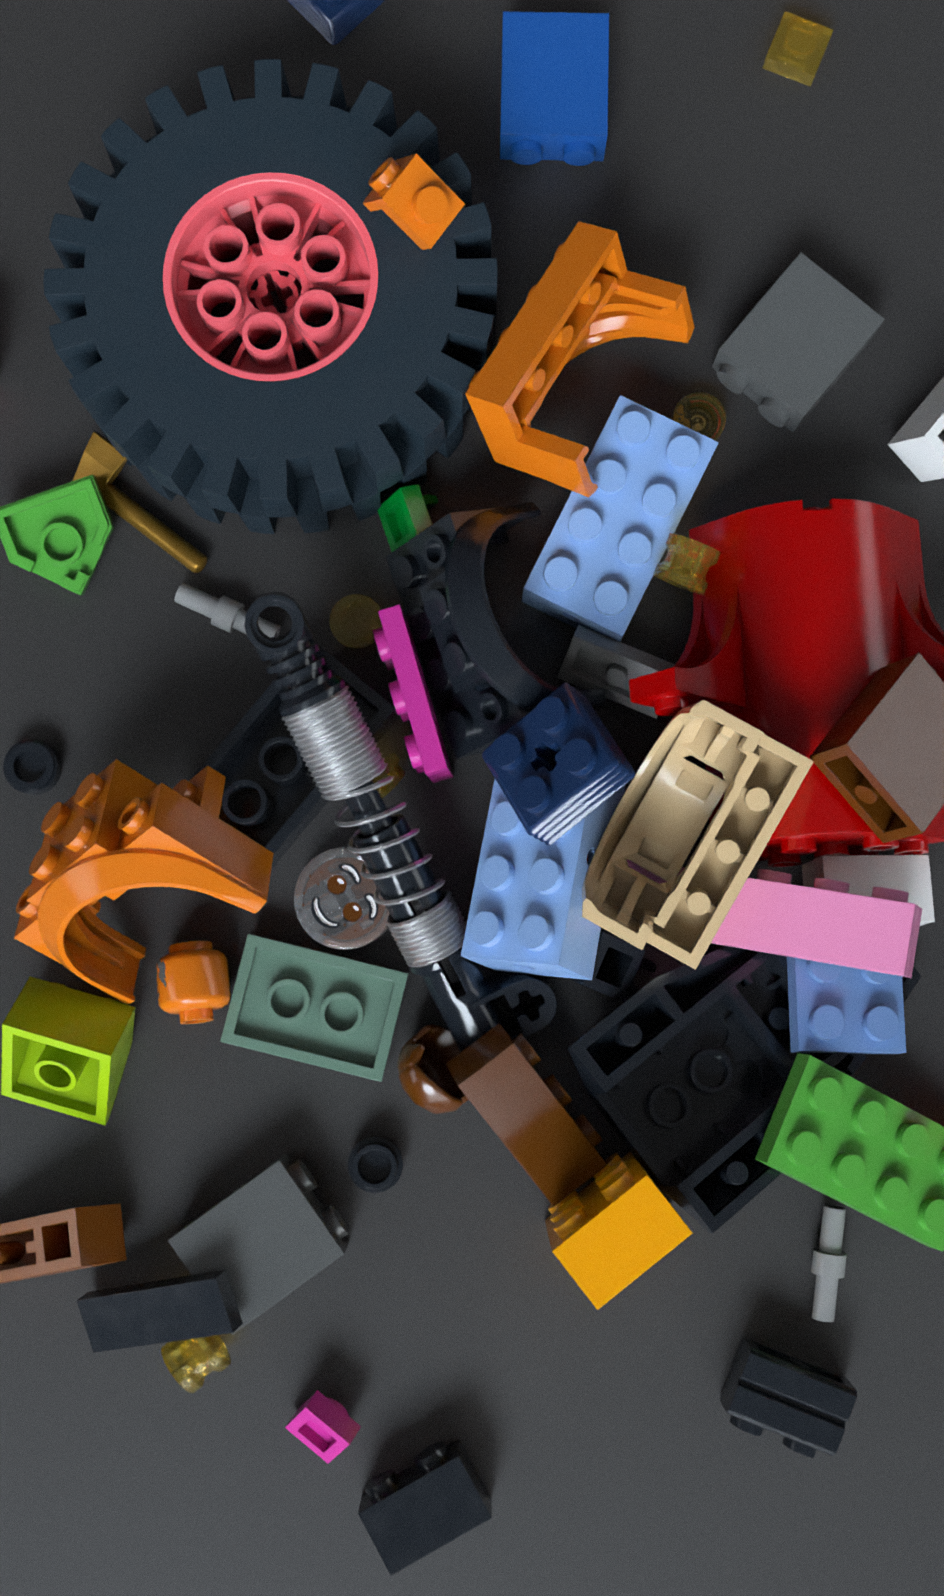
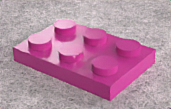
[373,604,454,783]

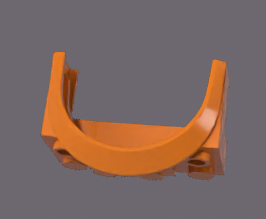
[465,221,695,498]

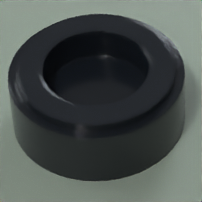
[3,739,62,795]

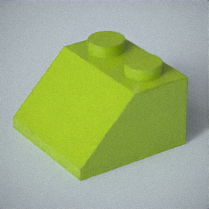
[1,976,136,1126]

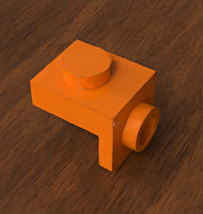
[363,153,465,250]

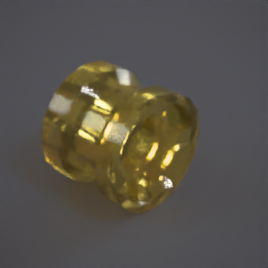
[653,533,721,595]
[161,1335,231,1393]

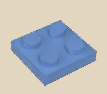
[787,957,906,1054]

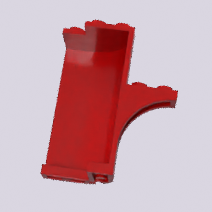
[629,498,944,867]

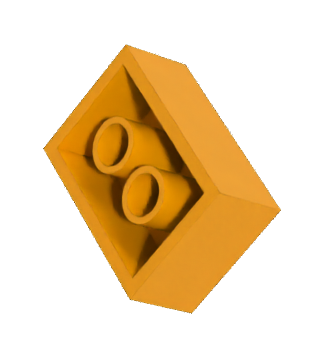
[545,1152,692,1310]

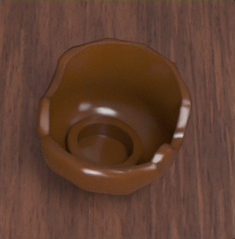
[397,1024,469,1114]

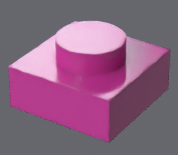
[285,1390,361,1464]

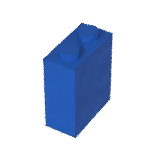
[500,11,609,166]

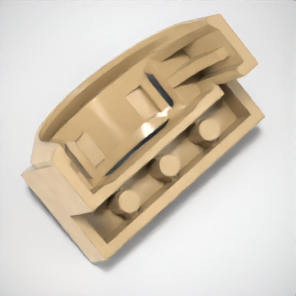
[582,700,814,970]

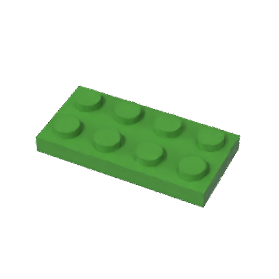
[755,1053,944,1252]

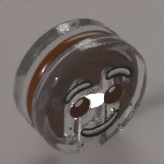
[294,847,390,950]

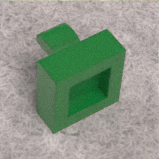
[377,484,438,552]

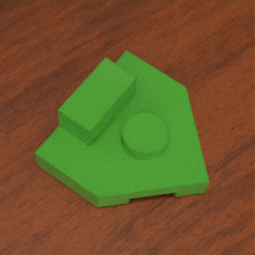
[0,475,115,596]

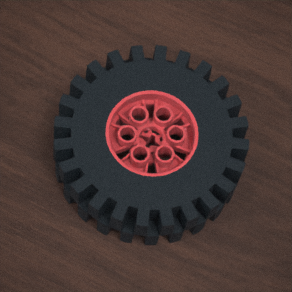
[43,59,498,534]

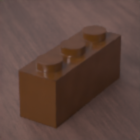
[446,1023,607,1206]

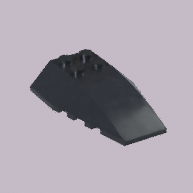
[568,946,922,1234]

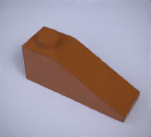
[0,1203,127,1284]

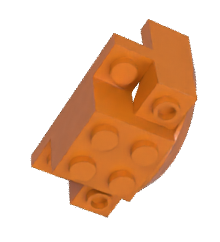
[14,759,274,1004]

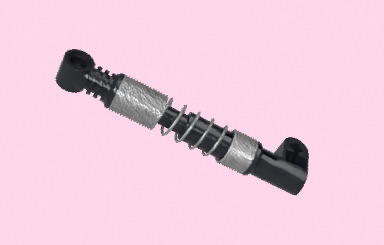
[244,591,557,1053]

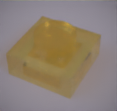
[763,11,833,87]

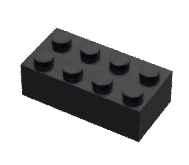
[191,639,399,870]

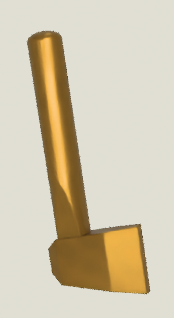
[73,431,207,573]

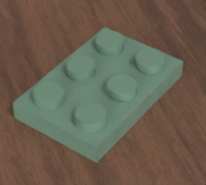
[220,934,409,1082]

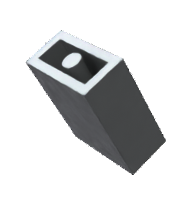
[712,252,885,433]
[168,1153,349,1335]

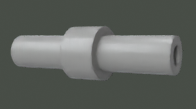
[174,583,281,638]
[811,1205,847,1322]

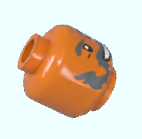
[156,941,231,1024]

